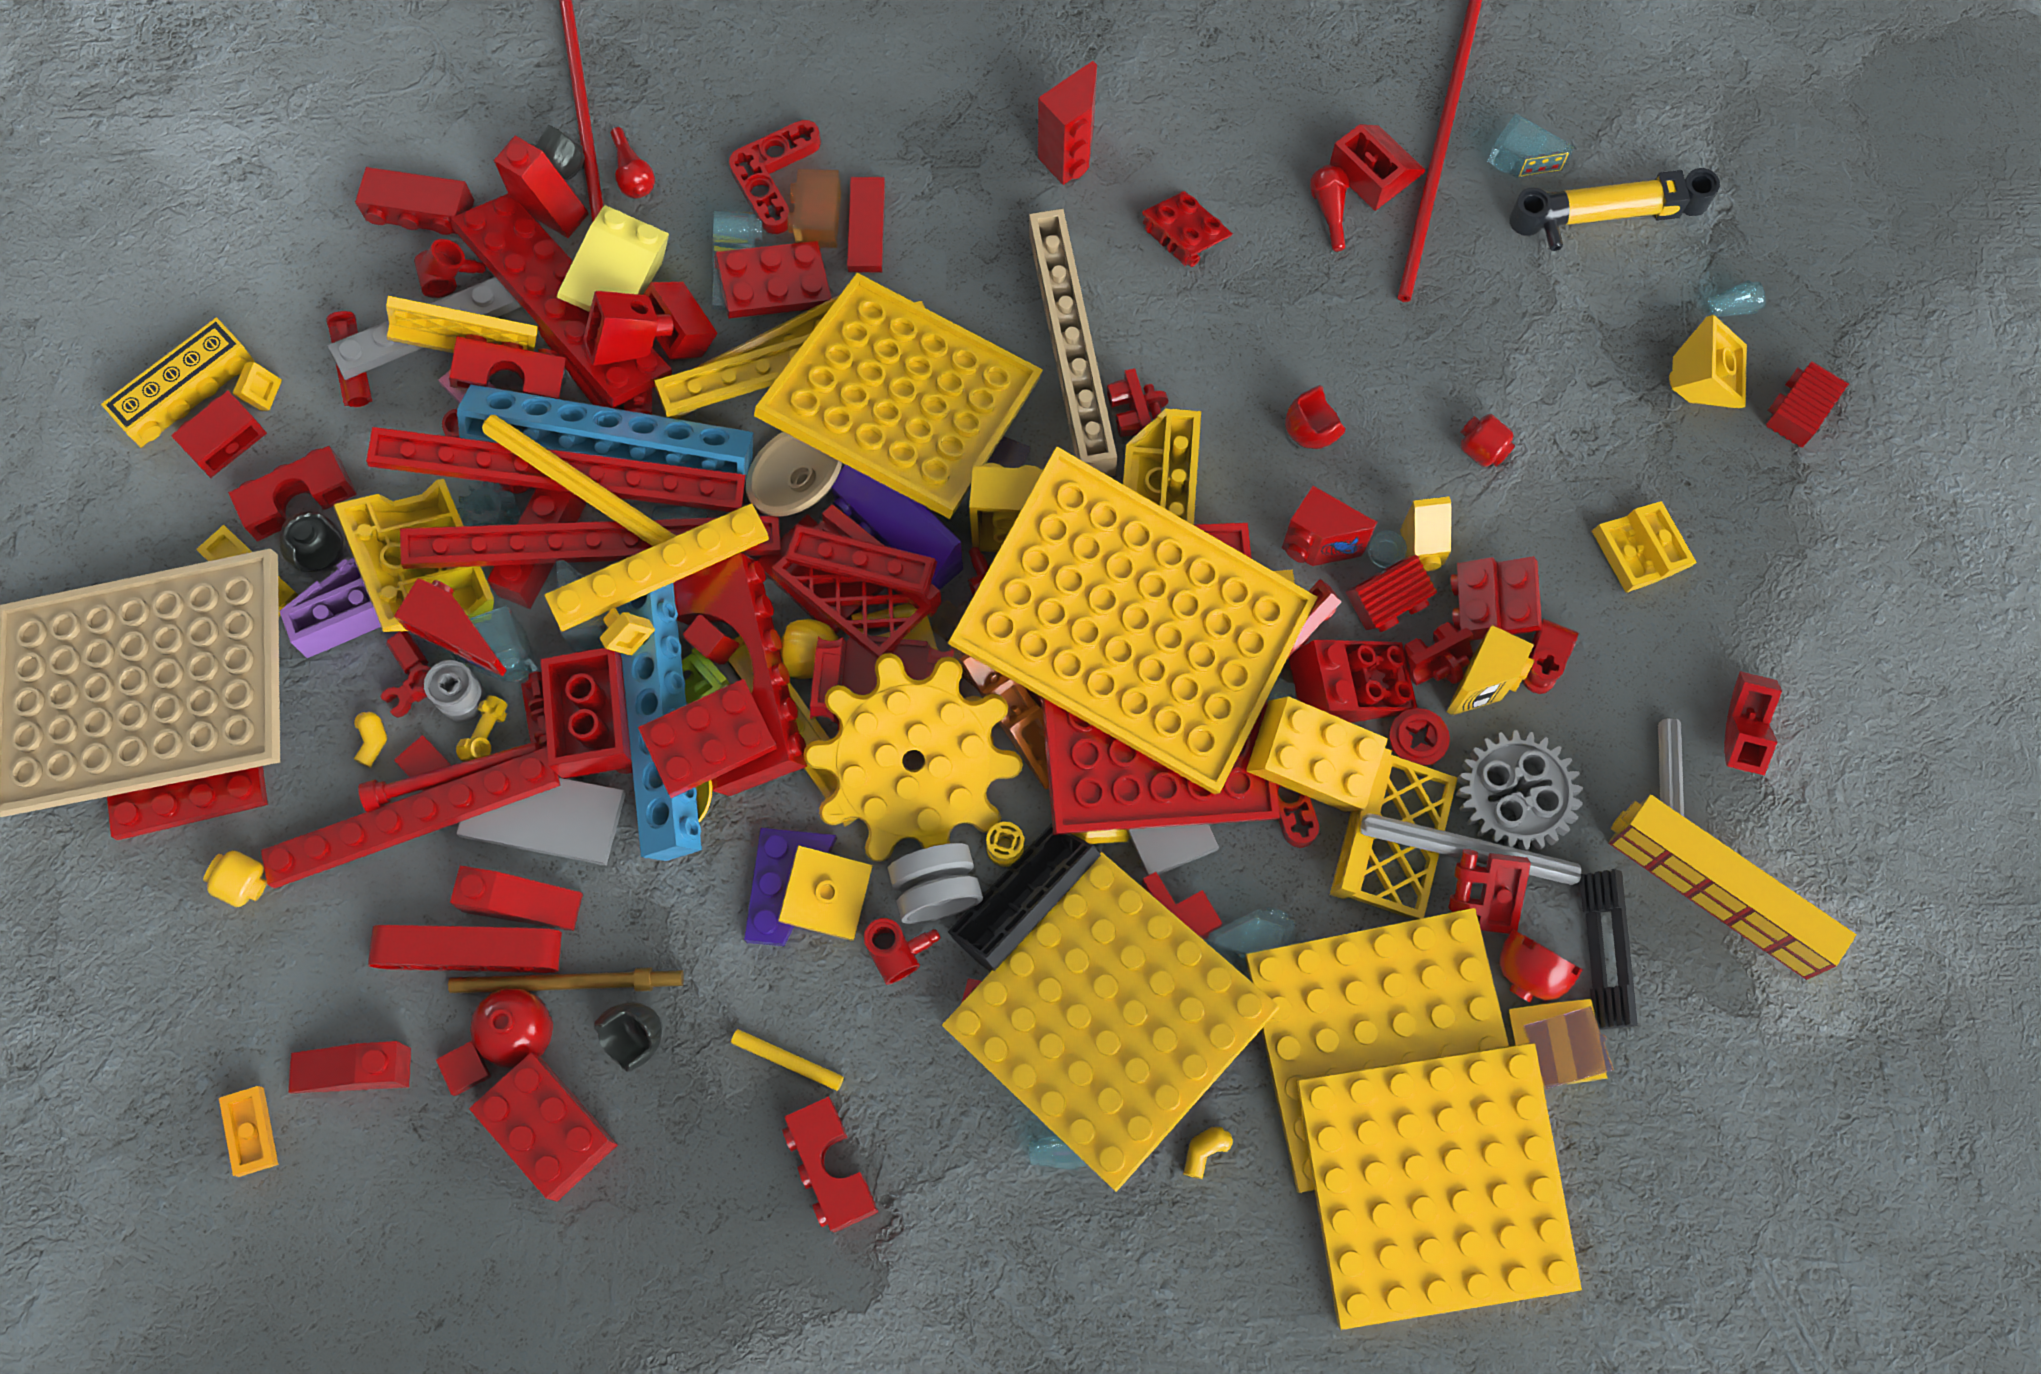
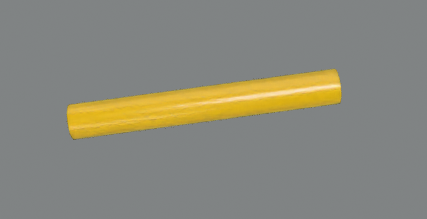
[731,1029,844,1091]

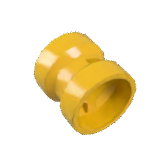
[986,822,1024,867]

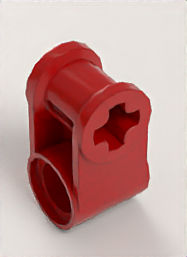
[1522,618,1579,694]

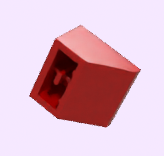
[1329,124,1425,211]

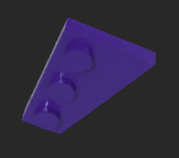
[744,828,837,947]

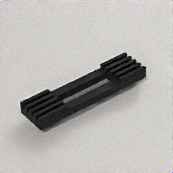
[1580,869,1638,1030]

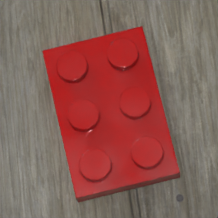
[715,241,832,319]
[638,679,777,798]

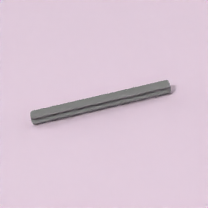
[1360,813,1582,885]

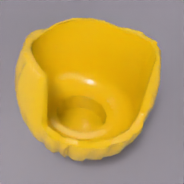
[780,619,839,679]

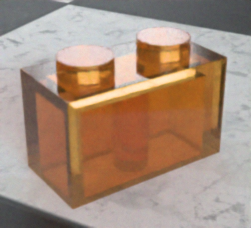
[788,169,842,248]

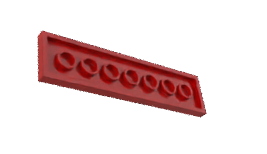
[451,193,672,408]

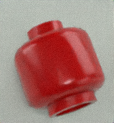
[1460,414,1515,467]

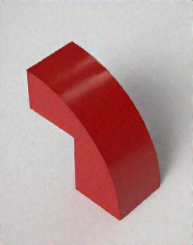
[1724,671,1782,776]

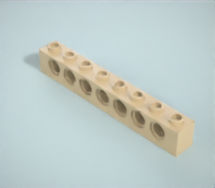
[1029,209,1117,477]

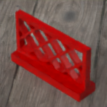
[772,504,941,659]

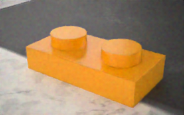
[219,1086,279,1177]

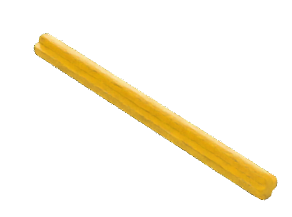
[482,415,676,546]

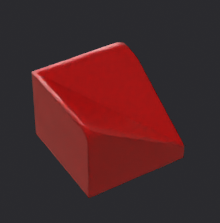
[683,615,740,665]

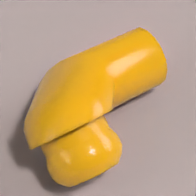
[354,712,387,768]

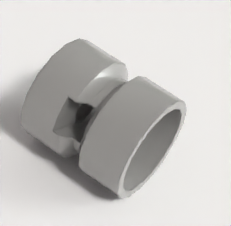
[424,660,487,722]

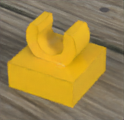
[233,362,282,411]
[600,608,655,656]

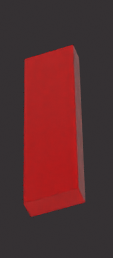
[785,524,937,597]

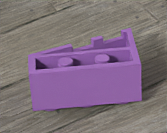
[279,557,381,658]

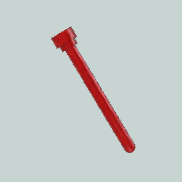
[358,742,542,812]

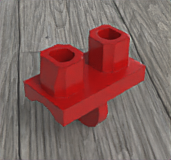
[1107,368,1169,437]
[1404,622,1473,686]

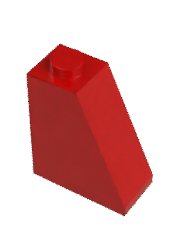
[493,135,589,239]

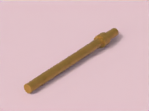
[448,967,684,993]

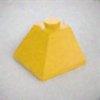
[1669,314,1747,409]

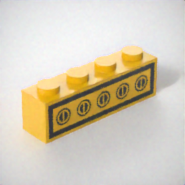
[101,317,254,448]

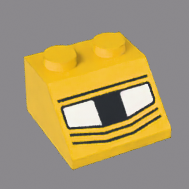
[1446,625,1534,715]

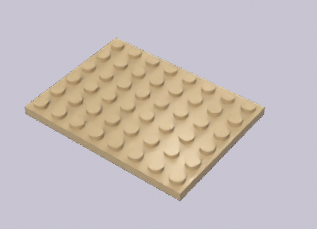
[0,549,280,817]

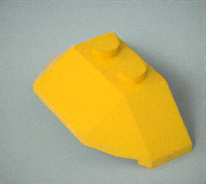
[1123,408,1201,525]

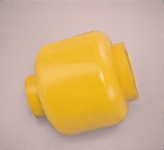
[203,850,267,907]

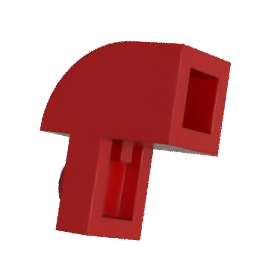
[1141,872,1223,940]

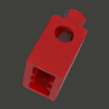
[583,291,673,366]

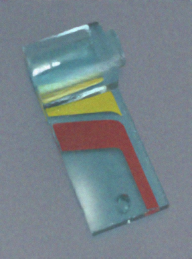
[712,210,762,310]

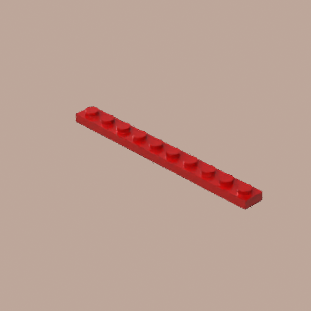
[366,427,745,512]
[400,516,781,569]

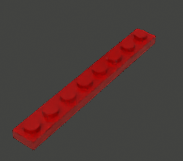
[261,747,561,889]

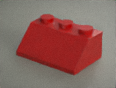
[1038,61,1097,185]

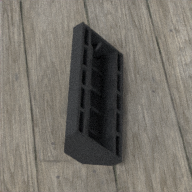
[948,823,1101,972]

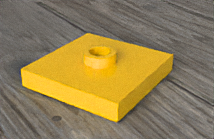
[778,846,873,941]

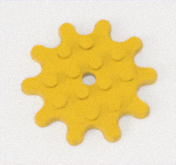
[803,653,1023,862]

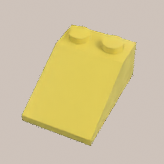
[557,205,669,312]

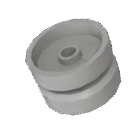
[887,843,983,924]

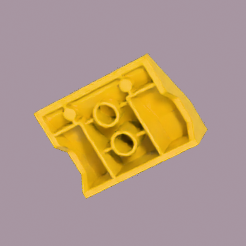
[334,478,494,632]

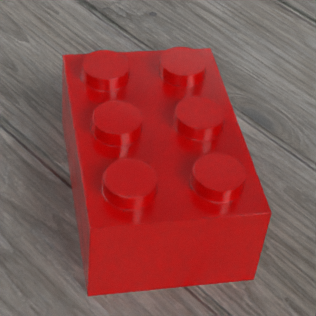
[541,648,632,779]
[469,1052,618,1202]

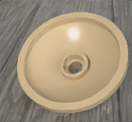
[746,432,842,517]

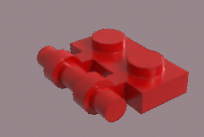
[1448,849,1531,934]

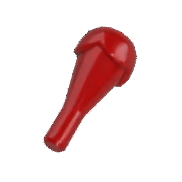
[610,127,655,199]
[1310,165,1350,252]

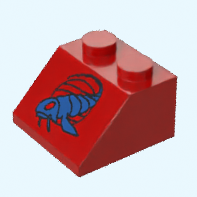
[1282,486,1377,566]

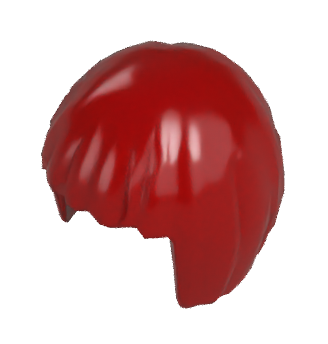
[1285,385,1346,449]

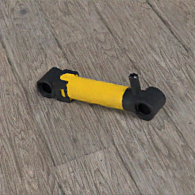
[1510,168,1720,251]

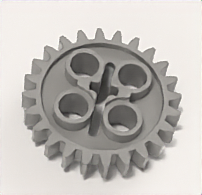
[1456,730,1583,851]

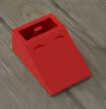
[1289,640,1418,723]

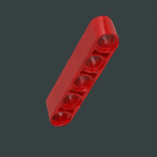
[368,925,562,973]

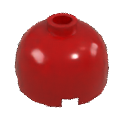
[1499,929,1583,1002]
[470,988,553,1068]

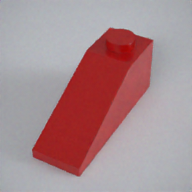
[394,578,507,677]
[450,865,583,931]
[288,1041,411,1094]

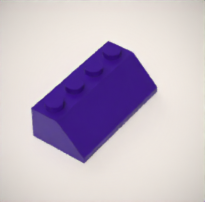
[832,464,963,590]

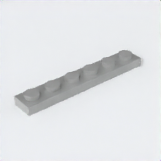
[327,277,522,380]

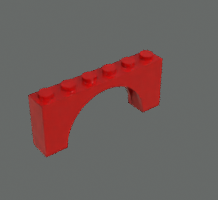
[673,553,807,796]

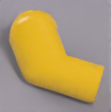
[1183,1126,1233,1179]

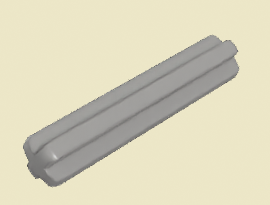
[1658,718,1684,816]

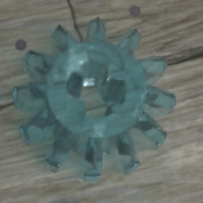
[457,481,520,526]

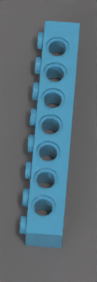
[457,384,754,481]
[617,582,702,861]

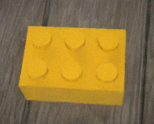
[969,463,1043,552]
[1246,696,1388,812]

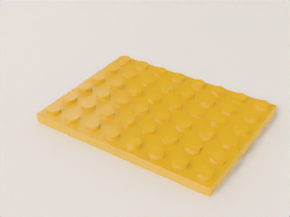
[948,447,1318,795]

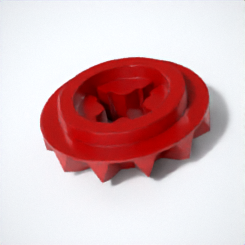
[1388,708,1450,766]

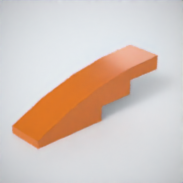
[959,654,1049,789]

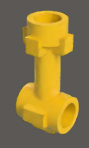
[456,695,508,762]

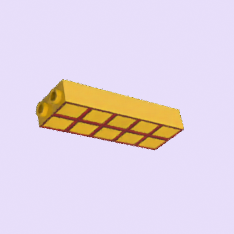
[1608,794,1857,980]

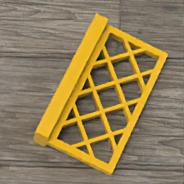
[386,296,538,353]
[1330,748,1457,920]

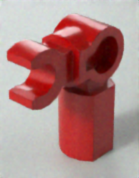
[380,631,431,718]

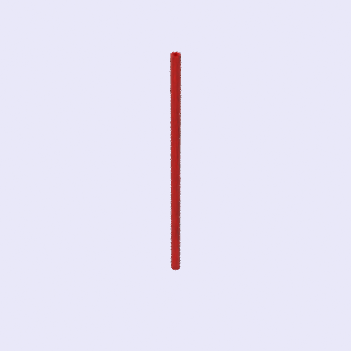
[559,0,604,223]
[1397,0,1482,302]

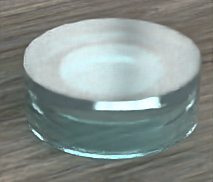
[1368,530,1407,568]

